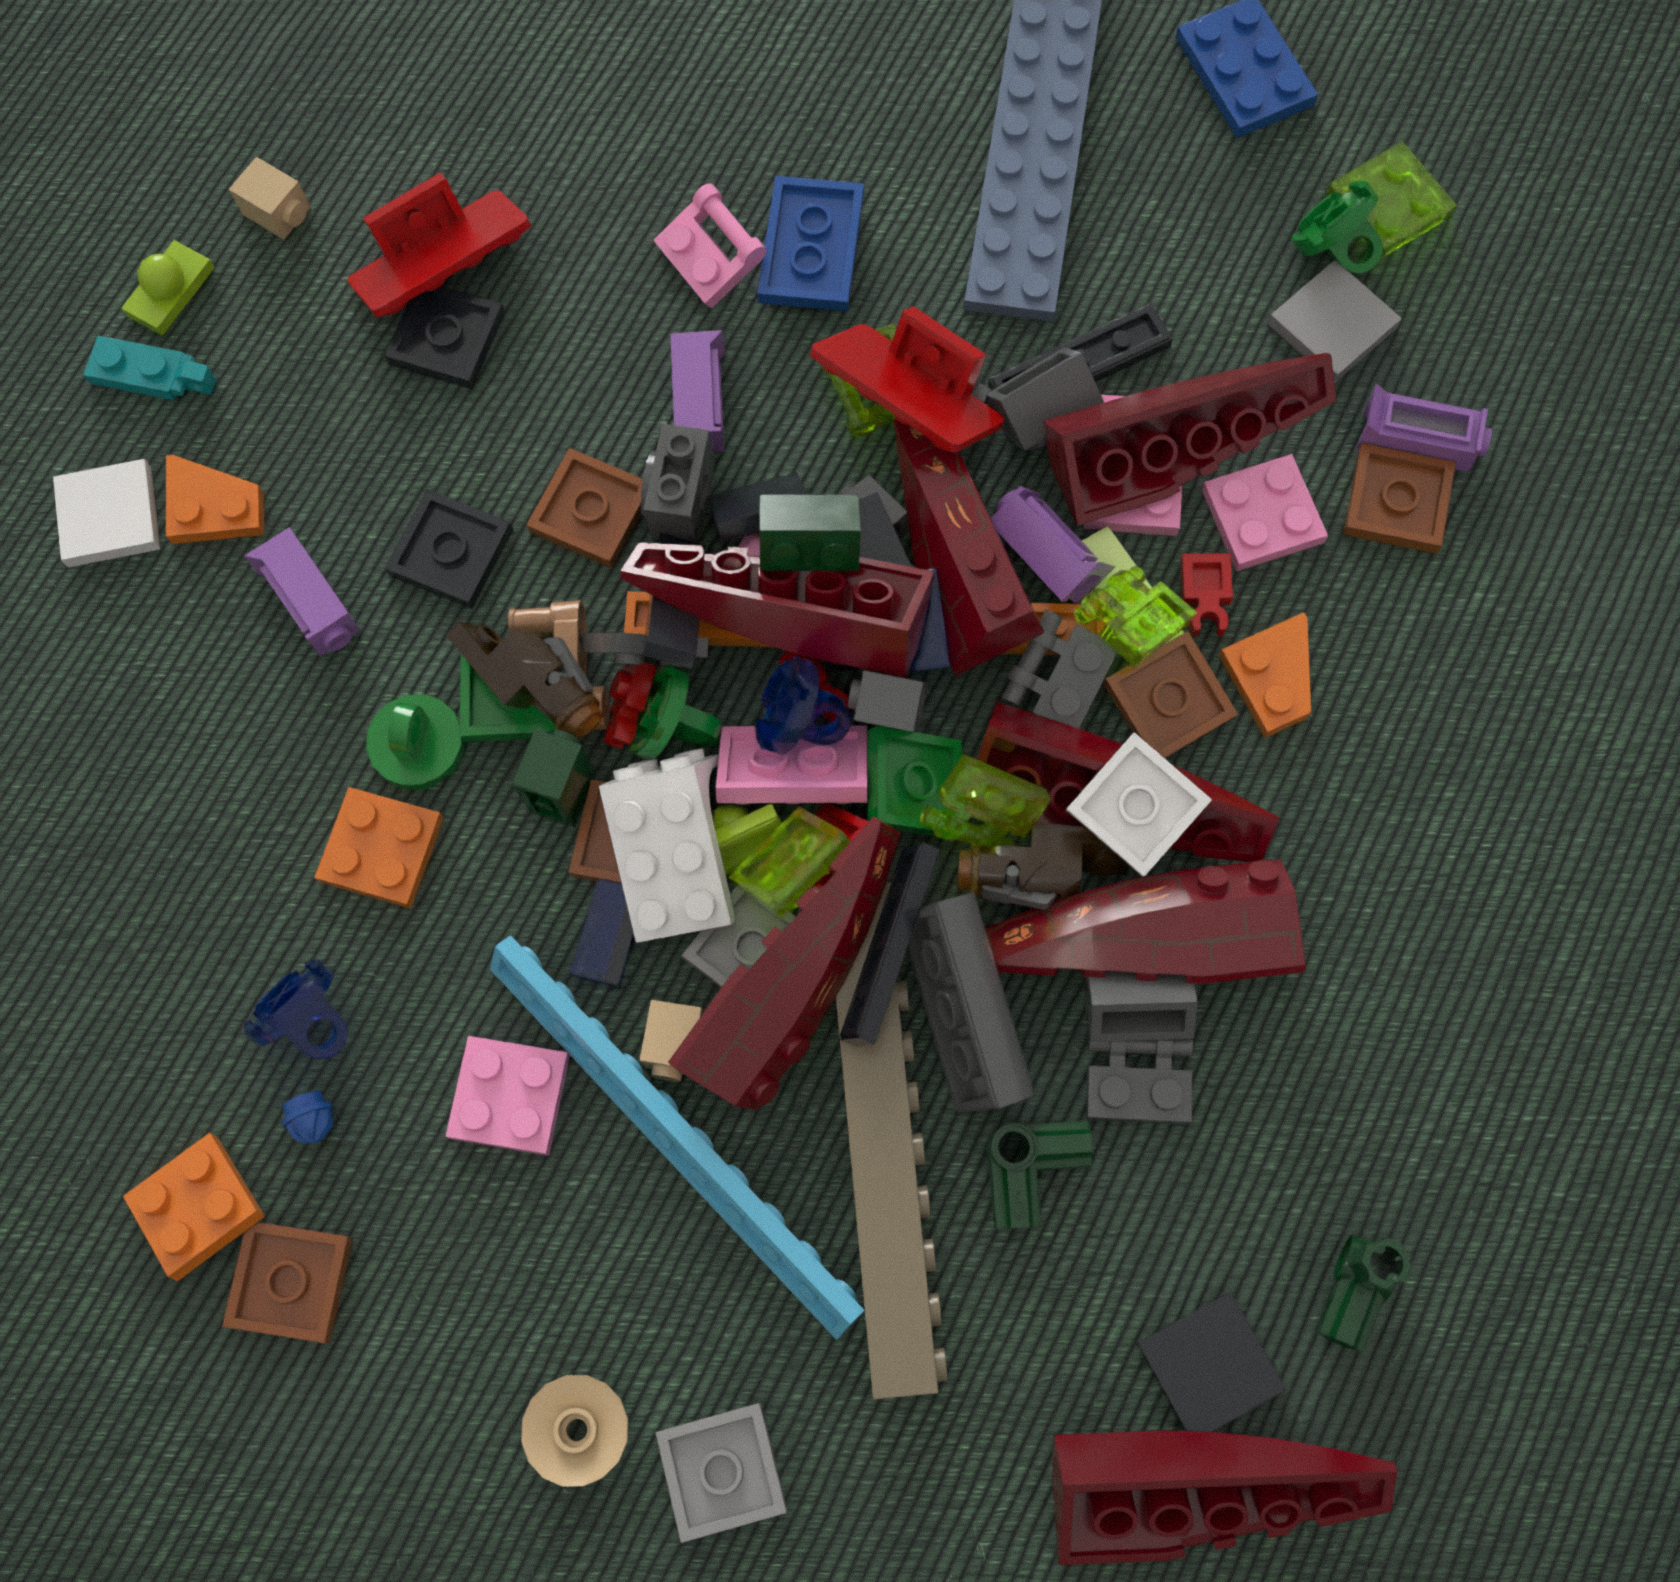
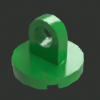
[1291,180,1382,274]
[629,664,723,760]
[366,694,465,790]

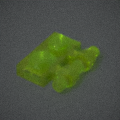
[1074,566,1197,668]
[920,754,1051,854]

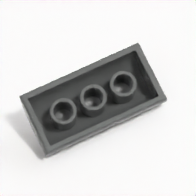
[907,893,1035,1113]

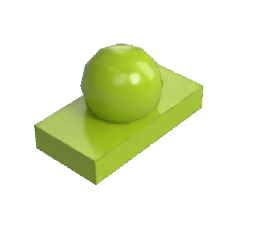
[121,240,215,336]
[711,803,791,875]

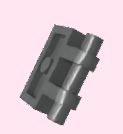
[1002,610,1120,728]
[1086,1034,1193,1125]

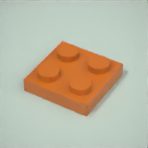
[314,787,444,909]
[123,1133,265,1282]

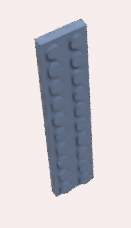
[964,0,1102,322]

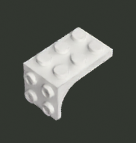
[599,748,736,943]

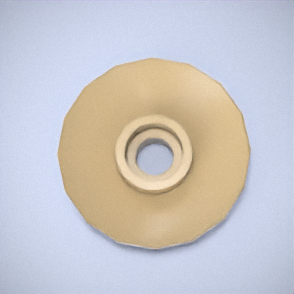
[521,1375,628,1487]

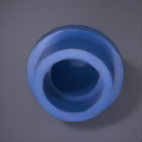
[281,1091,334,1144]

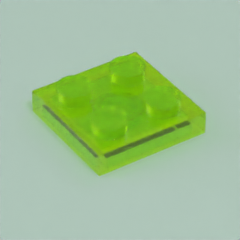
[1326,141,1457,259]
[729,807,851,918]

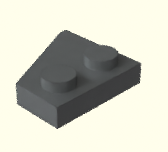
[582,633,708,667]

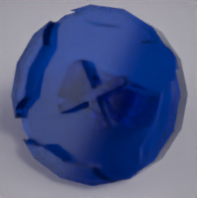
[755,656,851,755]
[244,959,348,1059]

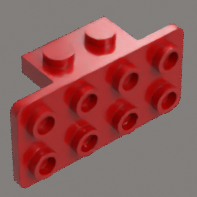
[347,173,531,317]
[810,306,1004,452]

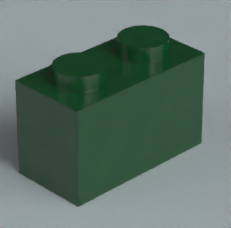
[760,495,861,571]
[512,729,596,828]

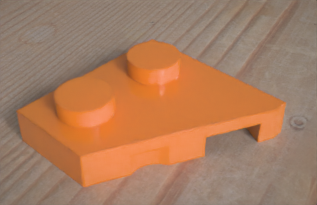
[166,455,264,544]
[1219,612,1311,738]

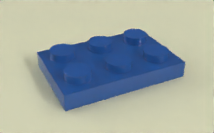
[1175,0,1318,138]
[757,176,864,311]

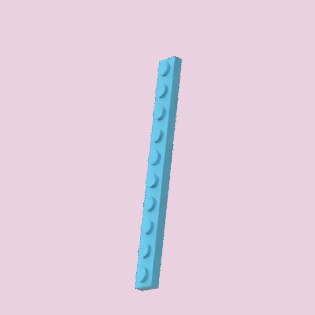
[490,935,865,1340]

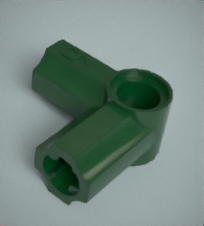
[985,1121,1093,1230]
[1316,1234,1412,1353]

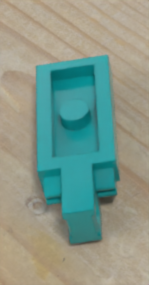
[83,336,217,400]

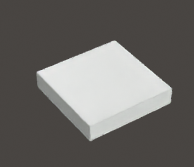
[53,459,160,567]
[1066,733,1212,877]

